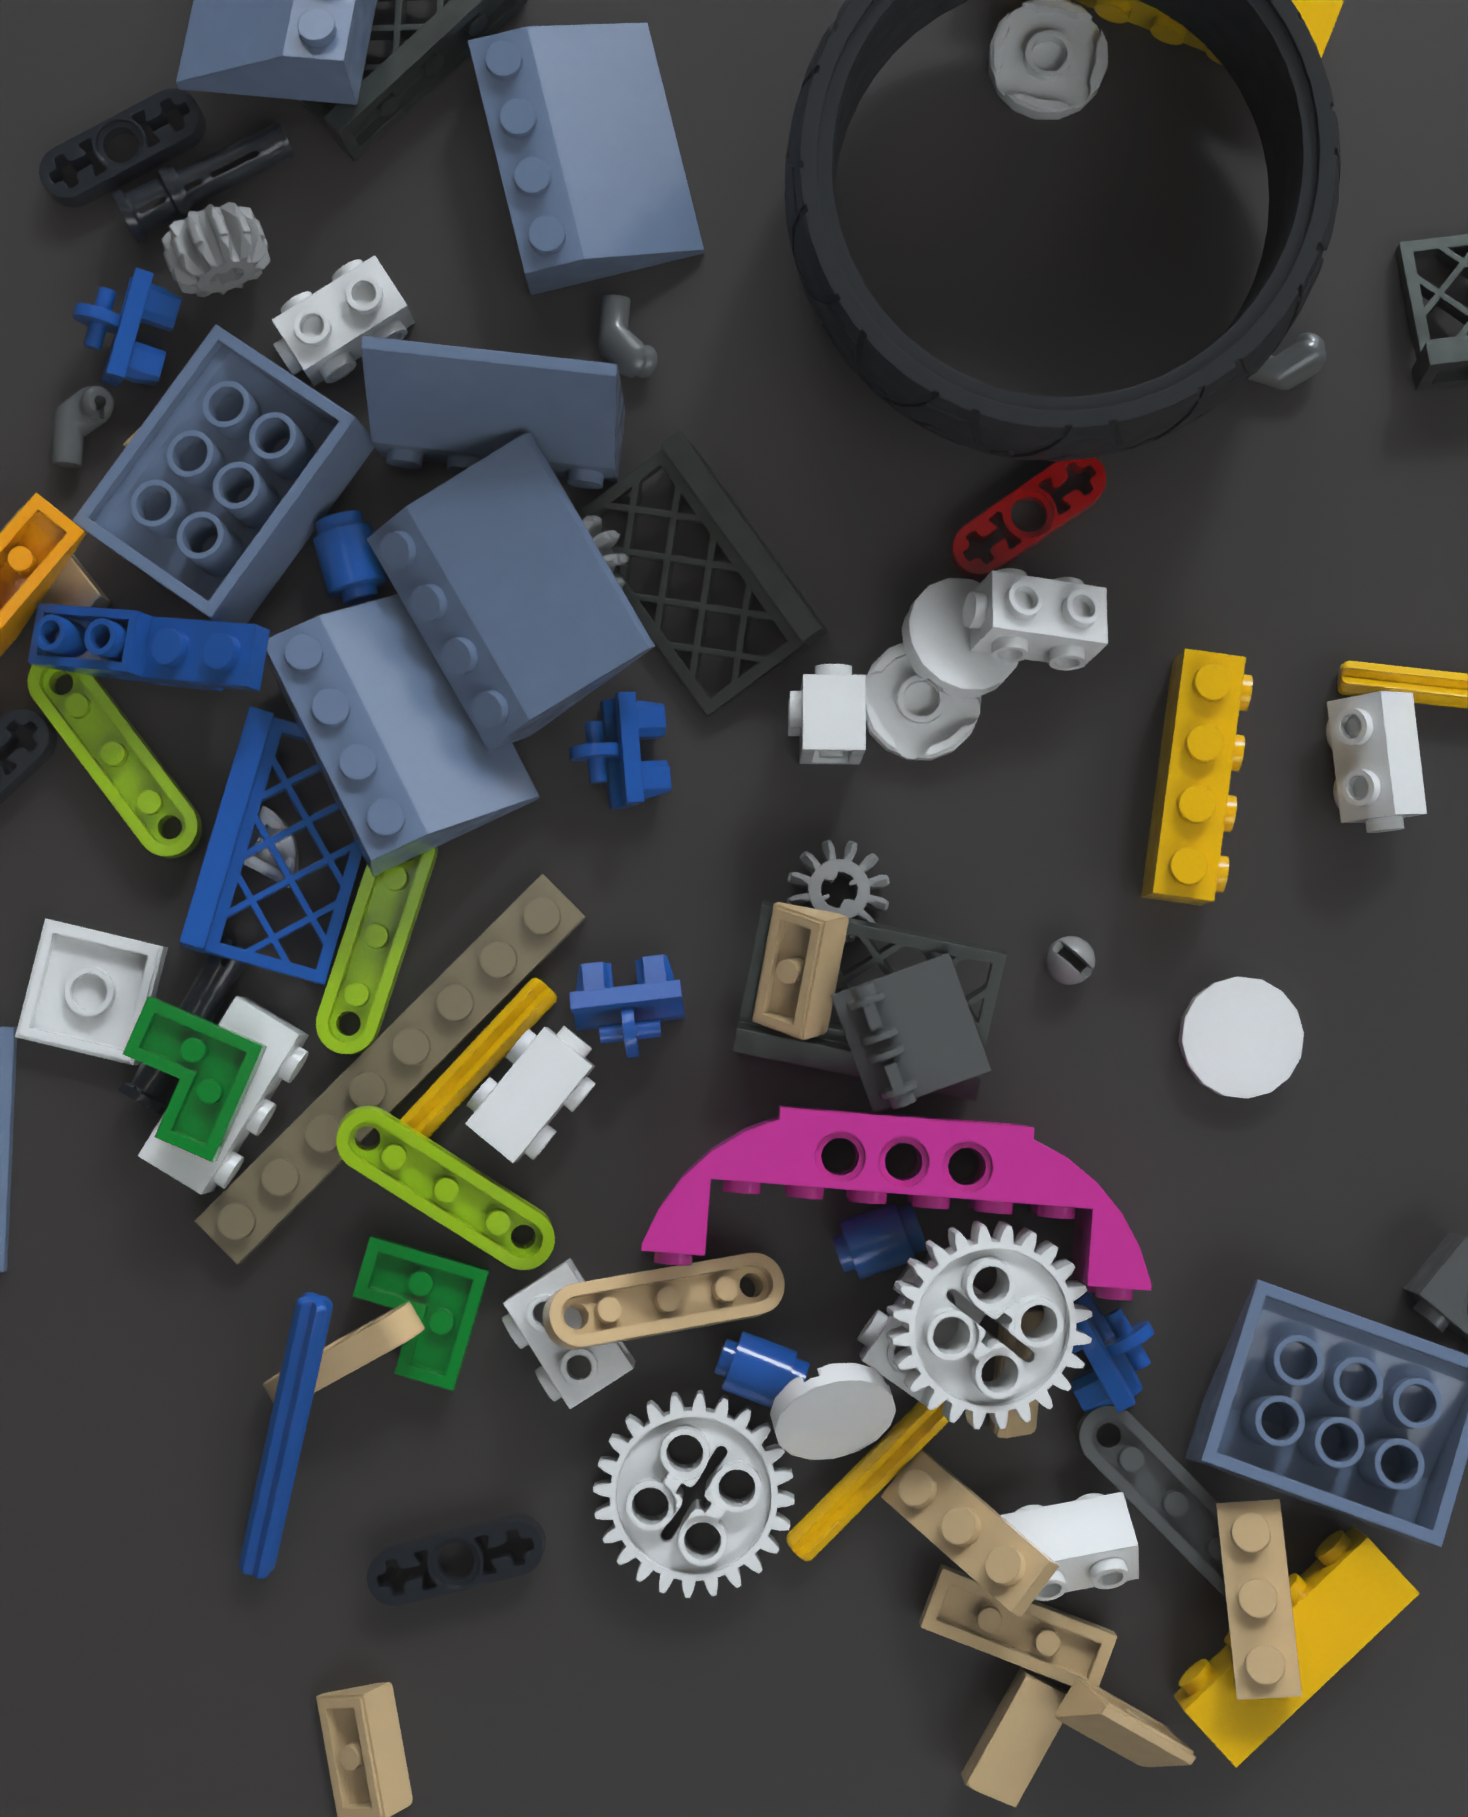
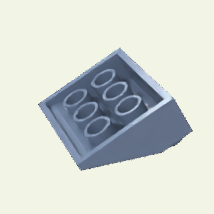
[176,0,377,105]
[468,22,704,295]
[72,324,375,624]
[361,336,626,489]
[367,433,655,750]
[266,594,539,876]
[1185,1279,1468,1547]

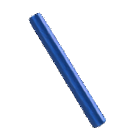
[238,1292,333,1579]

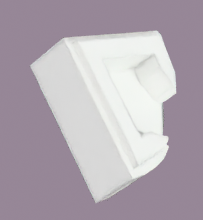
[244,806,299,888]

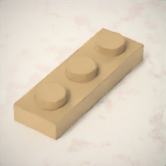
[881,1449,1059,1617]
[1216,1499,1302,1700]
[919,1564,1117,1687]

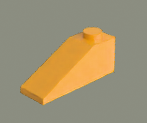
[0,492,86,657]

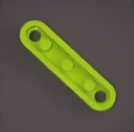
[27,665,202,858]
[316,847,438,1054]
[336,1106,555,1270]

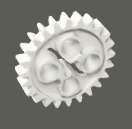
[886,1221,1092,1429]
[593,1390,795,1598]

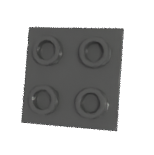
[831,953,992,1113]

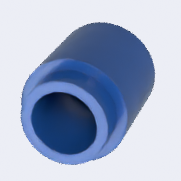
[313,511,387,606]
[832,1202,927,1280]
[714,1331,810,1409]

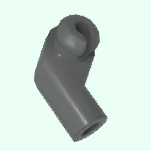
[598,294,658,378]
[1247,332,1327,390]
[51,386,115,469]

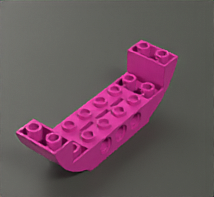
[641,1105,1152,1301]

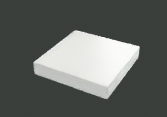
[15,918,168,1065]

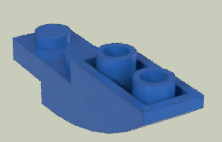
[28,603,270,692]

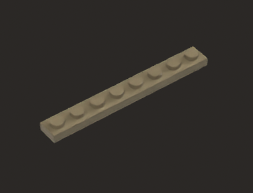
[195,873,587,1264]

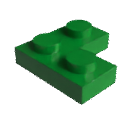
[123,996,267,1162]
[353,1235,491,1391]

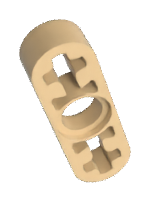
[262,1301,425,1403]

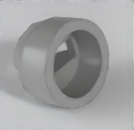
[1045,936,1096,985]

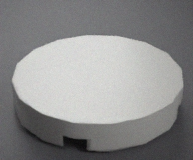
[988,0,1108,120]
[902,578,1018,698]
[866,643,981,761]
[1178,976,1304,1099]
[770,1363,896,1460]

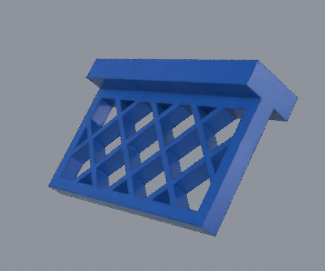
[179,706,362,986]

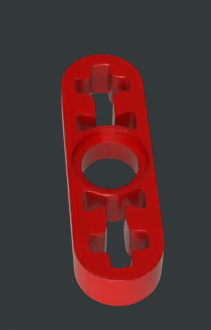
[951,457,1106,580]

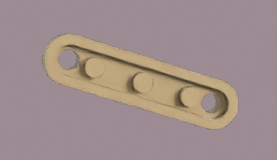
[543,1253,785,1350]

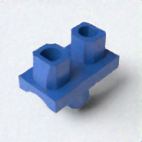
[72,267,182,387]
[569,692,672,810]
[569,954,685,1059]
[1071,1292,1154,1413]

